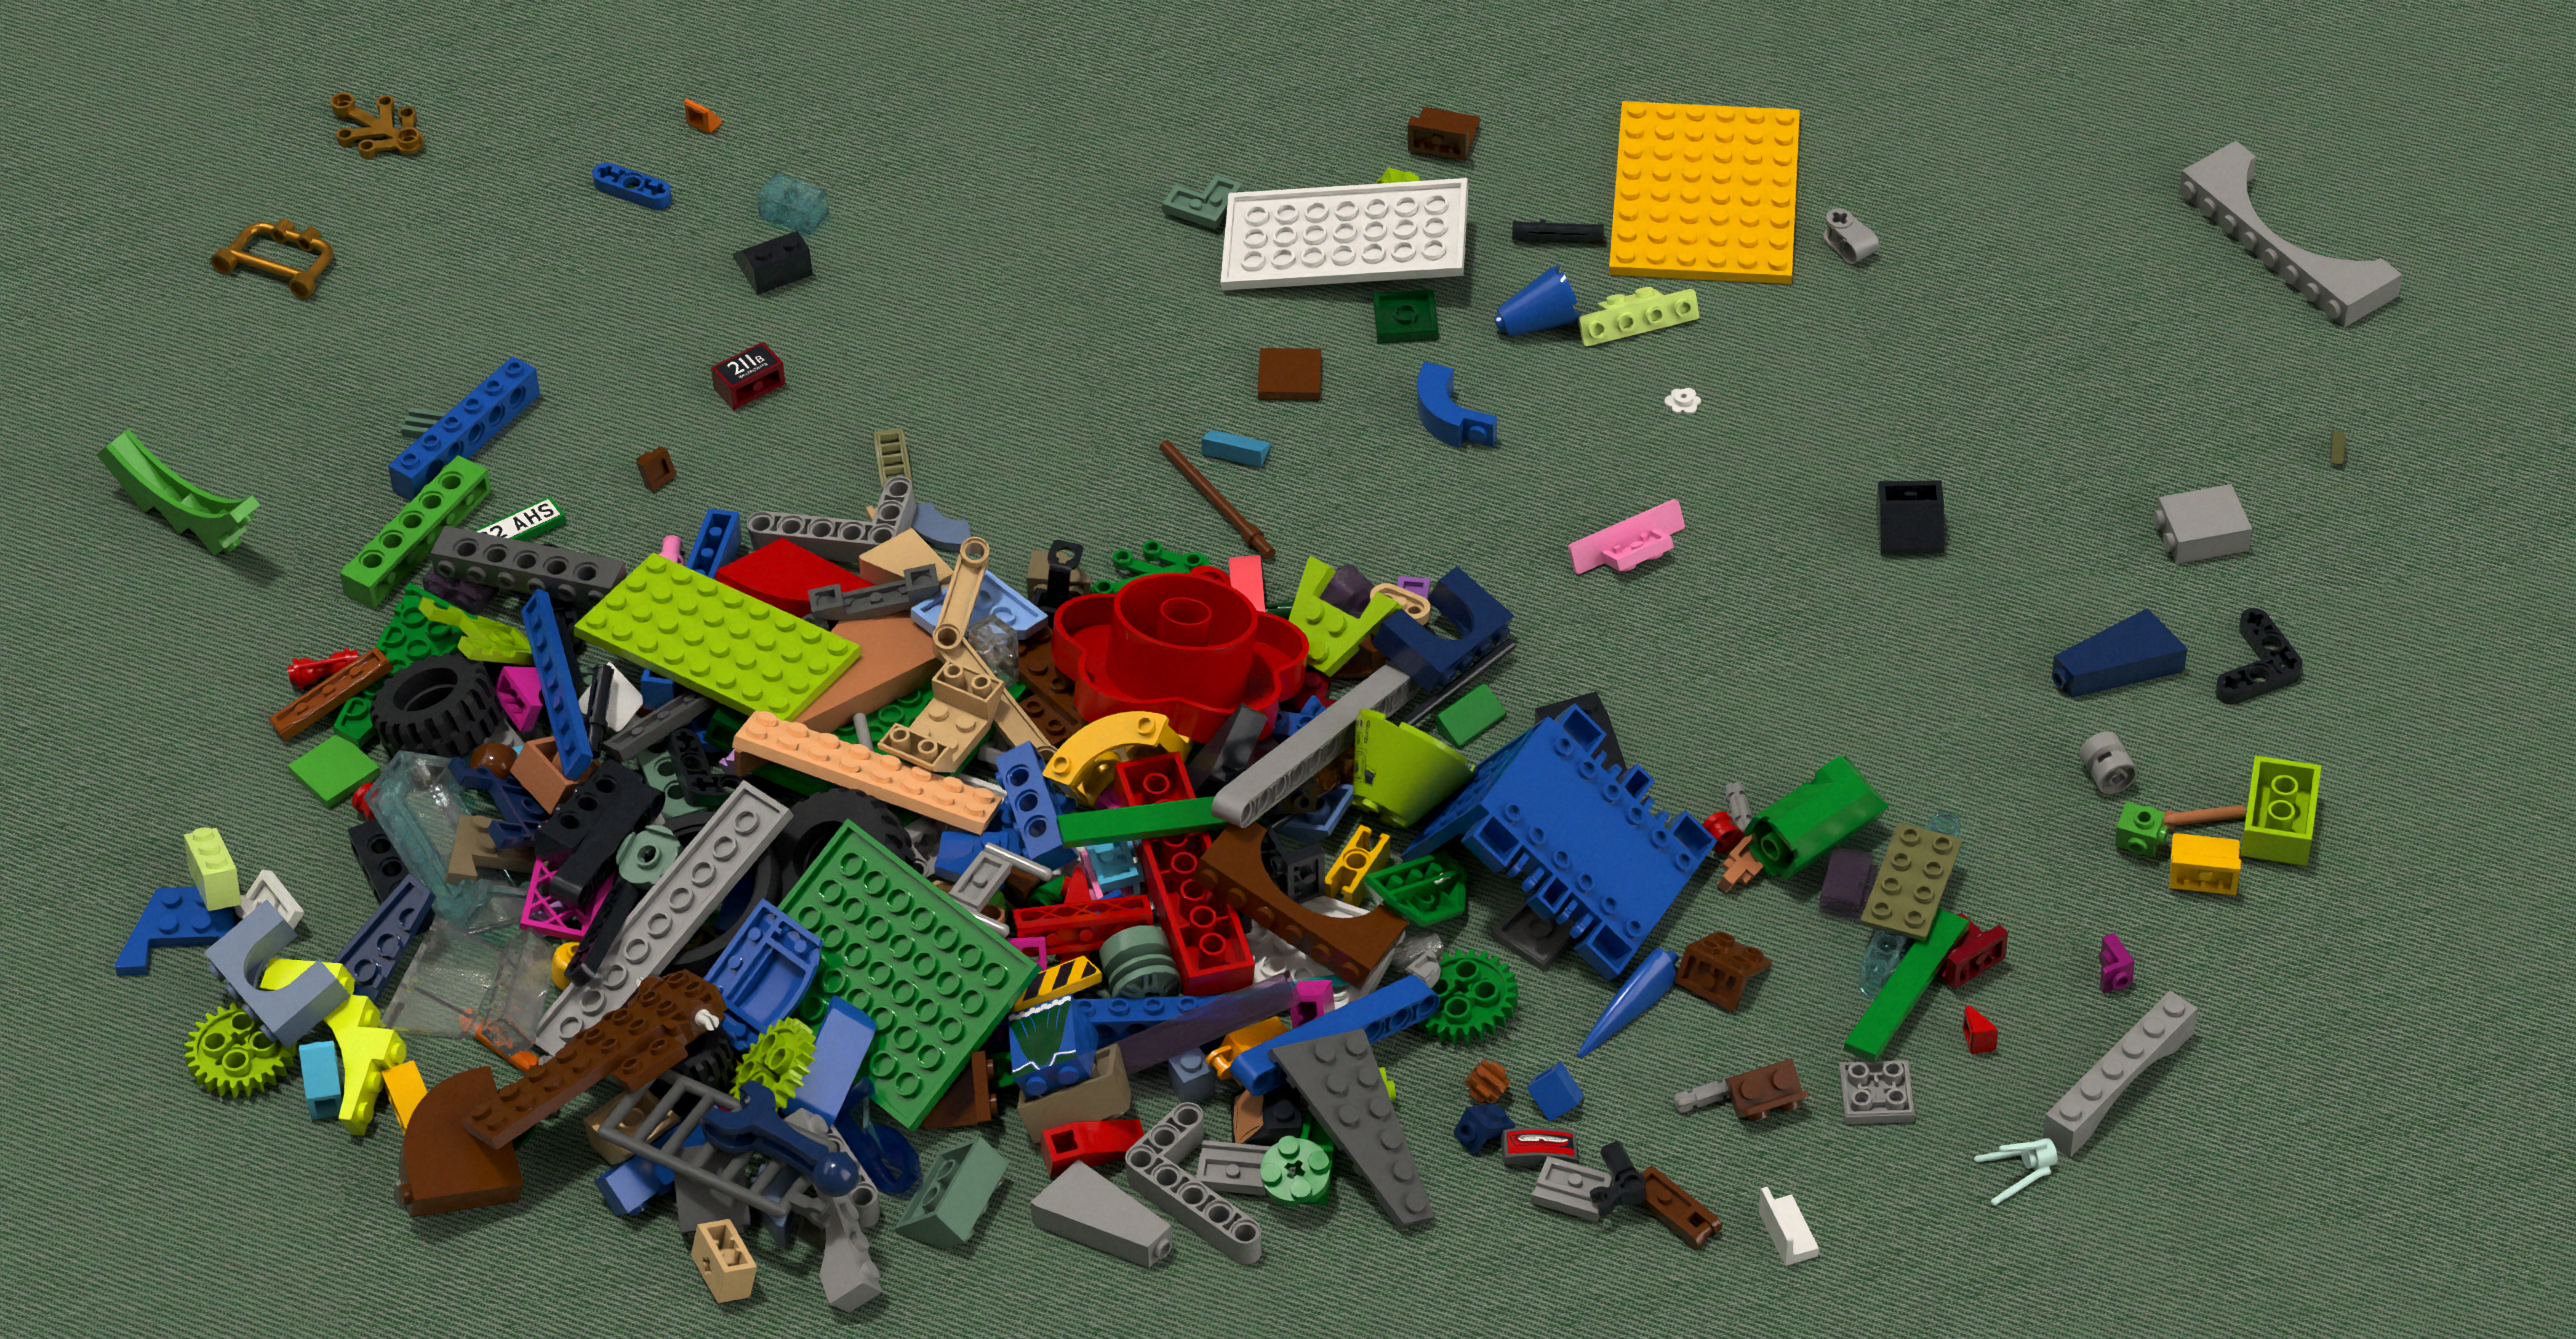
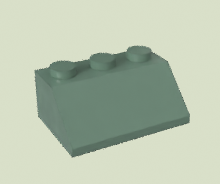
[894,1136,1009,1249]

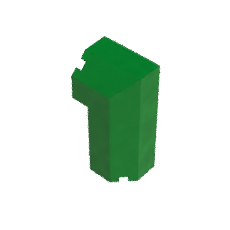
[1745,755,1889,880]

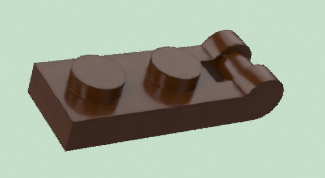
[1641,1165,1723,1250]

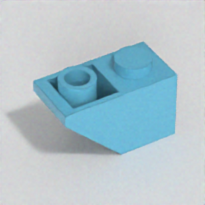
[299,1041,344,1120]

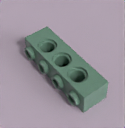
[626,727,708,822]

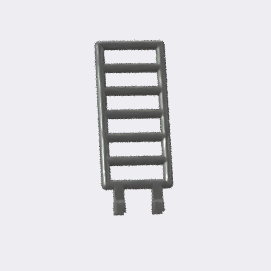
[597,1069,862,1229]

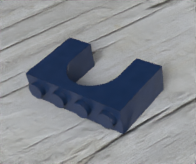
[1372,566,1514,693]

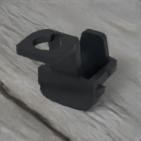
[1031,540,1083,630]

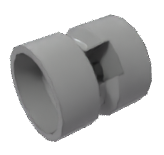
[2079,731,2138,794]

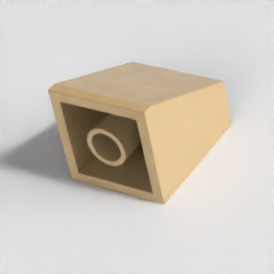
[859,528,954,611]

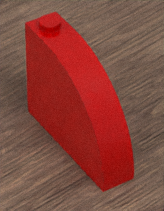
[715,538,876,628]

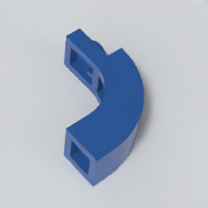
[1417,362,1497,448]

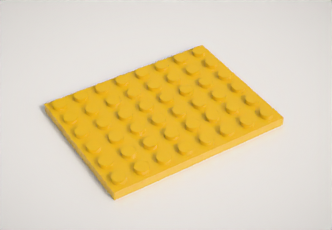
[1609,101,1800,284]

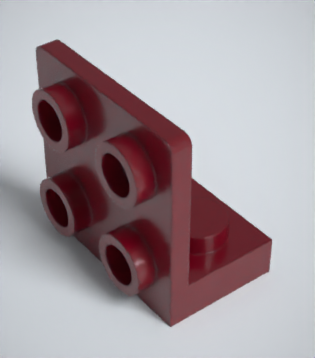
[1911,913,2009,990]

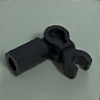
[1590,1141,1647,1216]

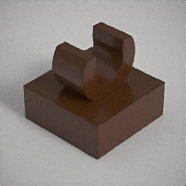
[636,447,677,491]

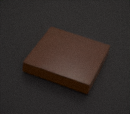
[1258,348,1322,400]

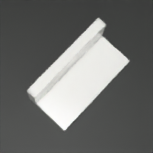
[1759,1187,1819,1266]

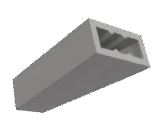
[1030,1159,1173,1268]

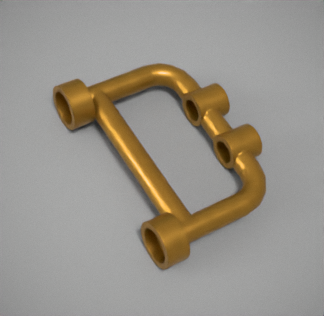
[210,218,334,299]

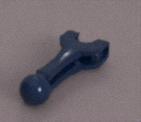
[700,1080,859,1197]

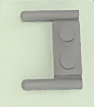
[948,842,1053,938]

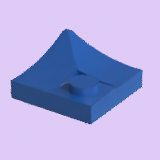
[934,832,1010,889]

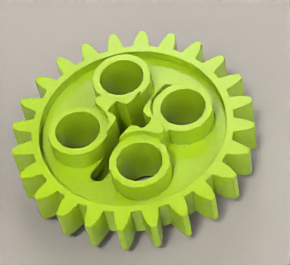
[184,1001,297,1098]
[729,1017,817,1113]

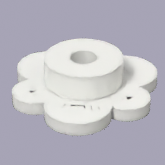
[1665,388,1701,415]

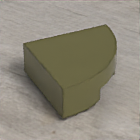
[2330,430,2346,464]

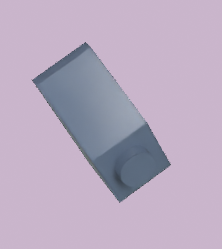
[749,1164,802,1247]

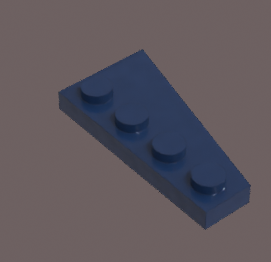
[331,873,436,1005]

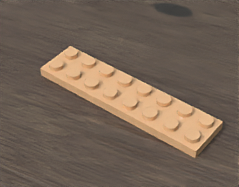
[732,710,1003,835]

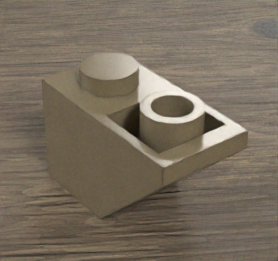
[1026,550,1091,600]

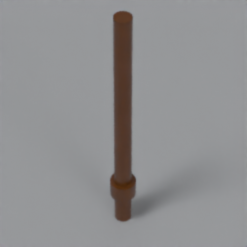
[1160,440,1276,559]

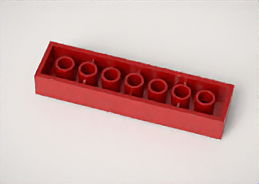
[1113,751,1255,996]

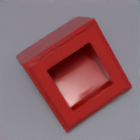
[1962,1006,1998,1054]

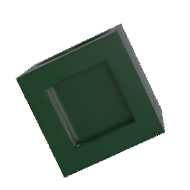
[703,703,750,754]

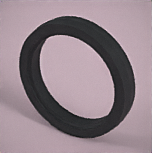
[612,812,782,977]

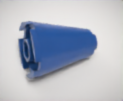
[1493,265,1582,336]

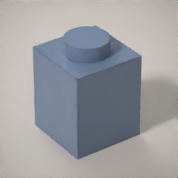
[1168,1046,1215,1104]

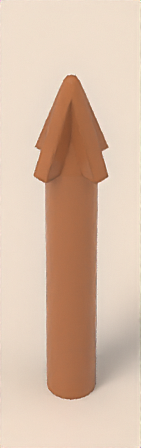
[2164,805,2246,831]

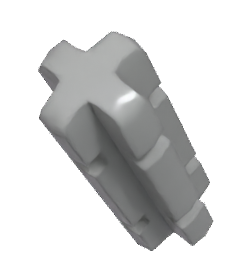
[1725,782,1752,839]
[1673,1076,1732,1113]

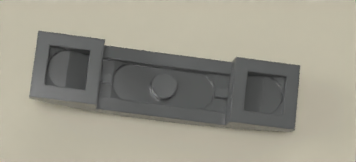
[808,563,940,621]

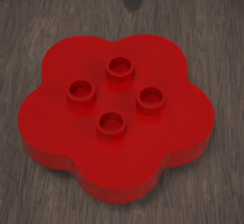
[1050,573,1309,744]

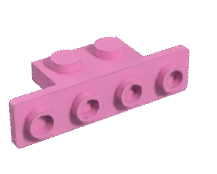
[1568,499,1685,574]

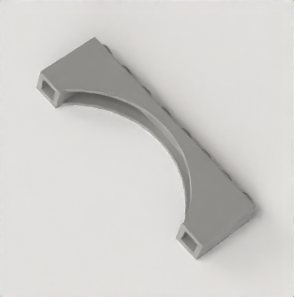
[2179,141,2402,328]

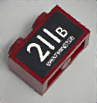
[711,341,786,410]

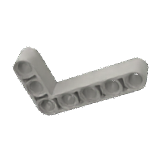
[746,476,917,563]
[1125,1102,1262,1265]

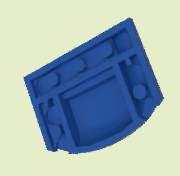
[704,898,823,1053]

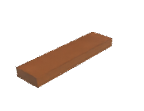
[268,647,394,742]

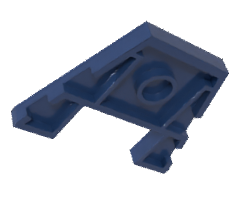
[448,757,553,850]

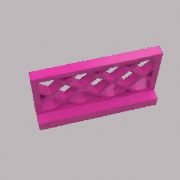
[519,820,618,942]

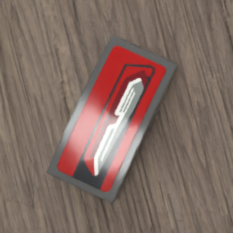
[1501,1128,1578,1169]

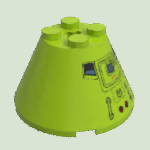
[1351,709,1477,829]

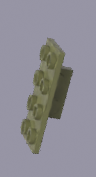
[1861,823,1962,941]

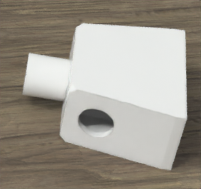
[578,662,643,740]

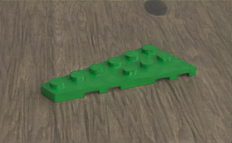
[333,582,477,749]

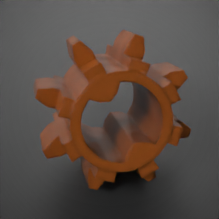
[1465,1059,1510,1104]

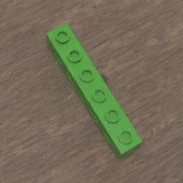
[340,455,491,609]

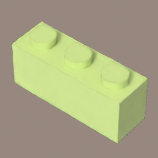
[184,827,241,911]

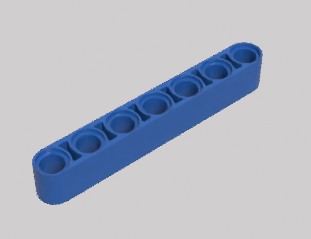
[1230,975,1440,1096]

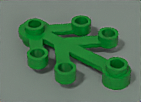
[1091,540,1209,594]

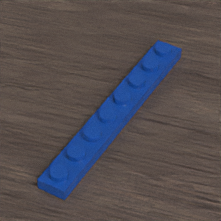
[521,589,593,781]

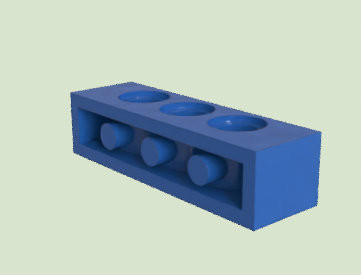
[995,740,1079,871]

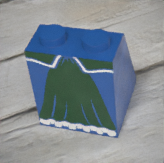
[1008,993,1099,1098]

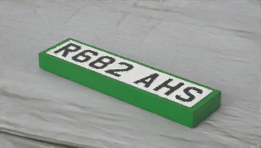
[474,496,566,542]

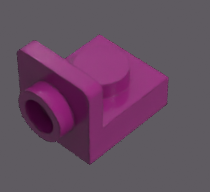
[2099,933,2135,993]

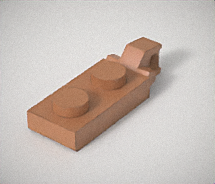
[1716,835,1763,893]

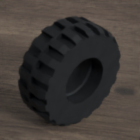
[770,788,914,903]

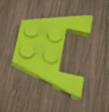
[1288,556,1403,677]
[418,597,535,666]

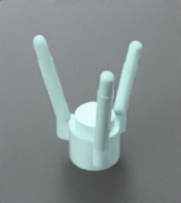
[1974,1138,2058,1206]

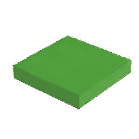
[288,735,381,809]

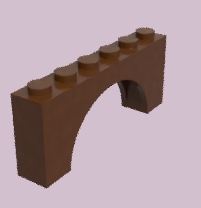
[1191,821,1408,990]

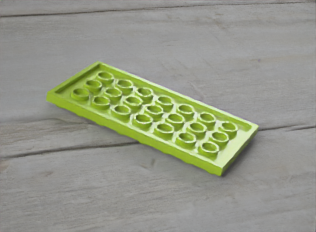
[573,552,861,722]

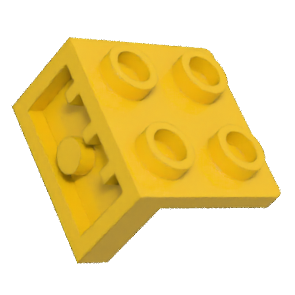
[2169,833,2241,895]

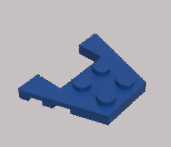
[115,887,236,976]

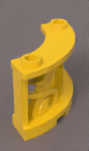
[1043,711,1194,810]

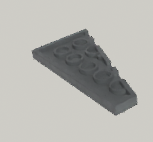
[1267,1028,1435,1229]

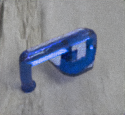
[833,1077,921,1194]

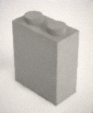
[2153,484,2252,564]

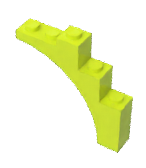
[260,958,407,1136]

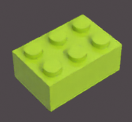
[2240,755,2322,866]

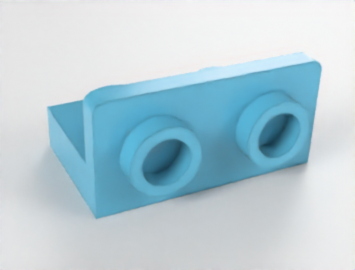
[1084,841,1145,896]

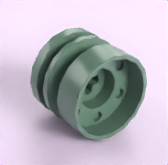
[1099,925,1182,998]

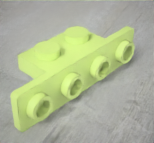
[1578,287,1699,347]

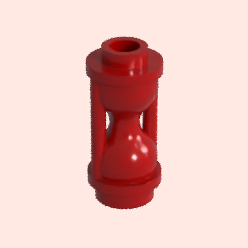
[287,648,359,690]

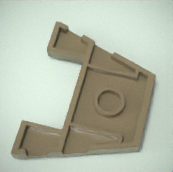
[444,814,558,897]

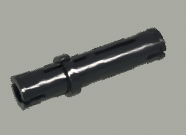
[1512,219,1604,243]
[583,664,614,760]

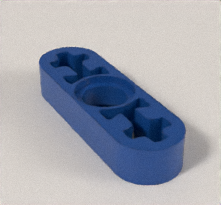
[592,163,672,210]

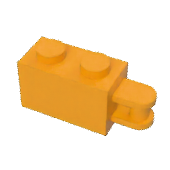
[1205,1016,1289,1086]

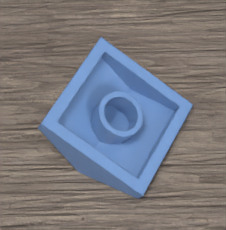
[1278,782,1354,844]

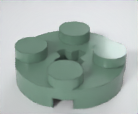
[616,825,684,890]

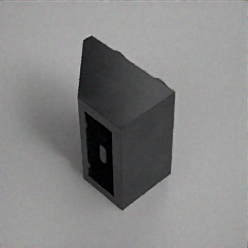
[1876,480,1945,554]

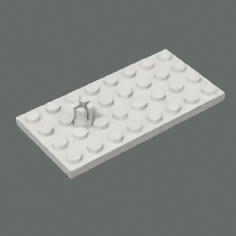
[1221,178,1469,290]

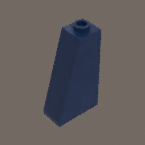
[2052,608,2188,698]

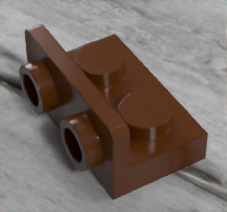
[1725,1058,1809,1122]

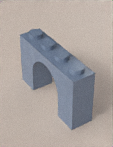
[204,900,351,1049]

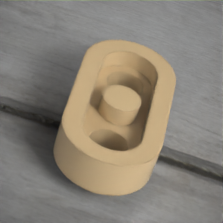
[1370,583,1431,626]

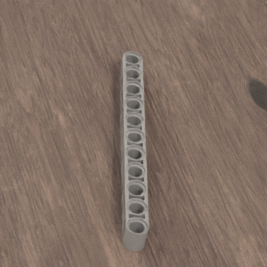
[1211,660,1421,828]

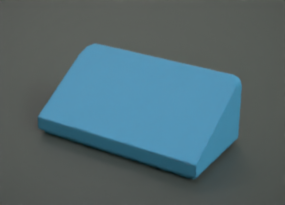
[1201,430,1271,467]

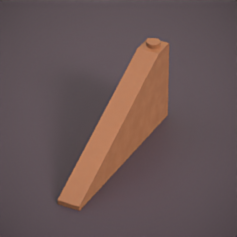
[734,609,955,777]

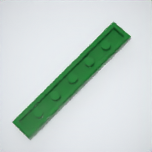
[1056,796,1262,849]
[1844,909,1969,1063]

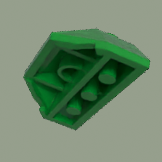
[1363,851,1467,927]

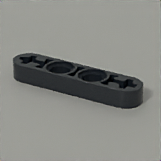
[564,879,639,988]

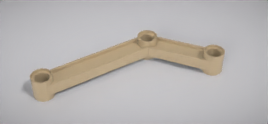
[932,537,1058,761]

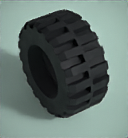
[369,653,502,770]

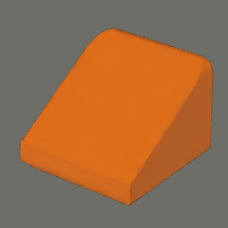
[684,99,722,134]

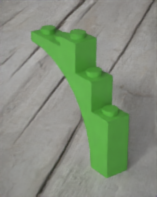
[96,429,260,556]

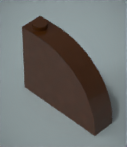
[398,1066,524,1218]

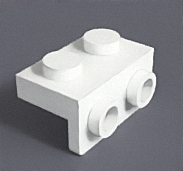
[234,870,305,930]

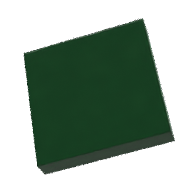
[1373,290,1438,344]

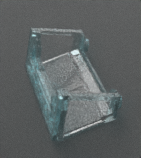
[363,750,545,939]

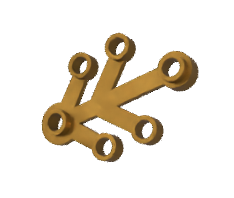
[330,92,424,159]

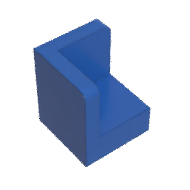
[1527,1061,1583,1121]

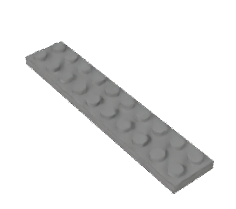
[525,780,794,1057]

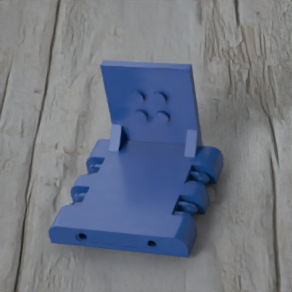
[1400,703,1718,981]

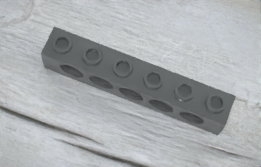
[430,526,627,607]

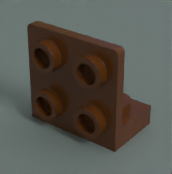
[1408,107,1480,161]
[1674,932,1772,1012]

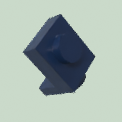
[1454,1103,1516,1154]

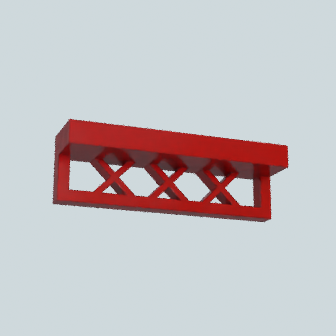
[1013,894,1153,957]

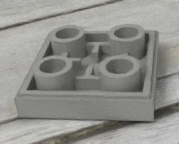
[1839,1060,1915,1124]

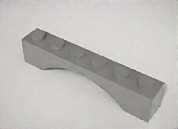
[2042,990,2198,1157]
[784,1108,882,1313]

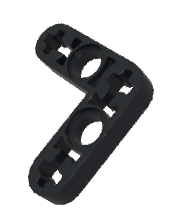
[2215,608,2303,705]
[667,728,778,807]

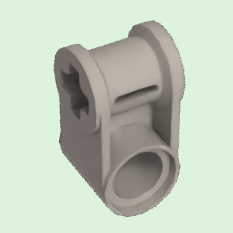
[1823,208,1879,265]

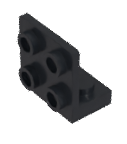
[1259,818,1325,904]

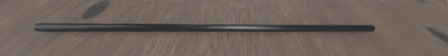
[1089,638,1516,968]

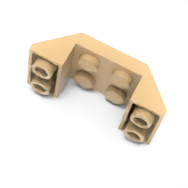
[877,659,1005,772]

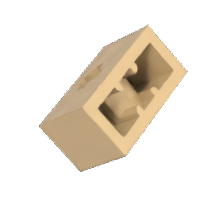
[691,1219,757,1303]

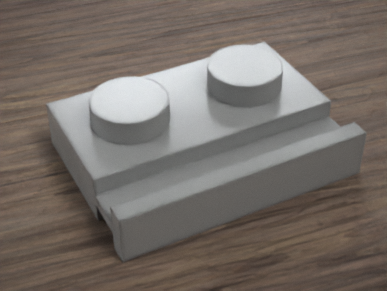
[1196,1140,1270,1195]
[1531,1156,1614,1222]

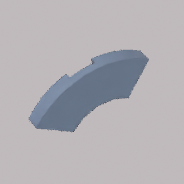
[911,502,971,551]

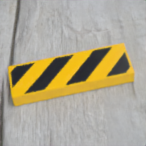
[1009,955,1102,1013]

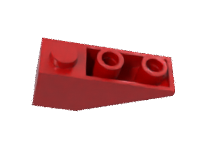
[1040,1119,1144,1178]

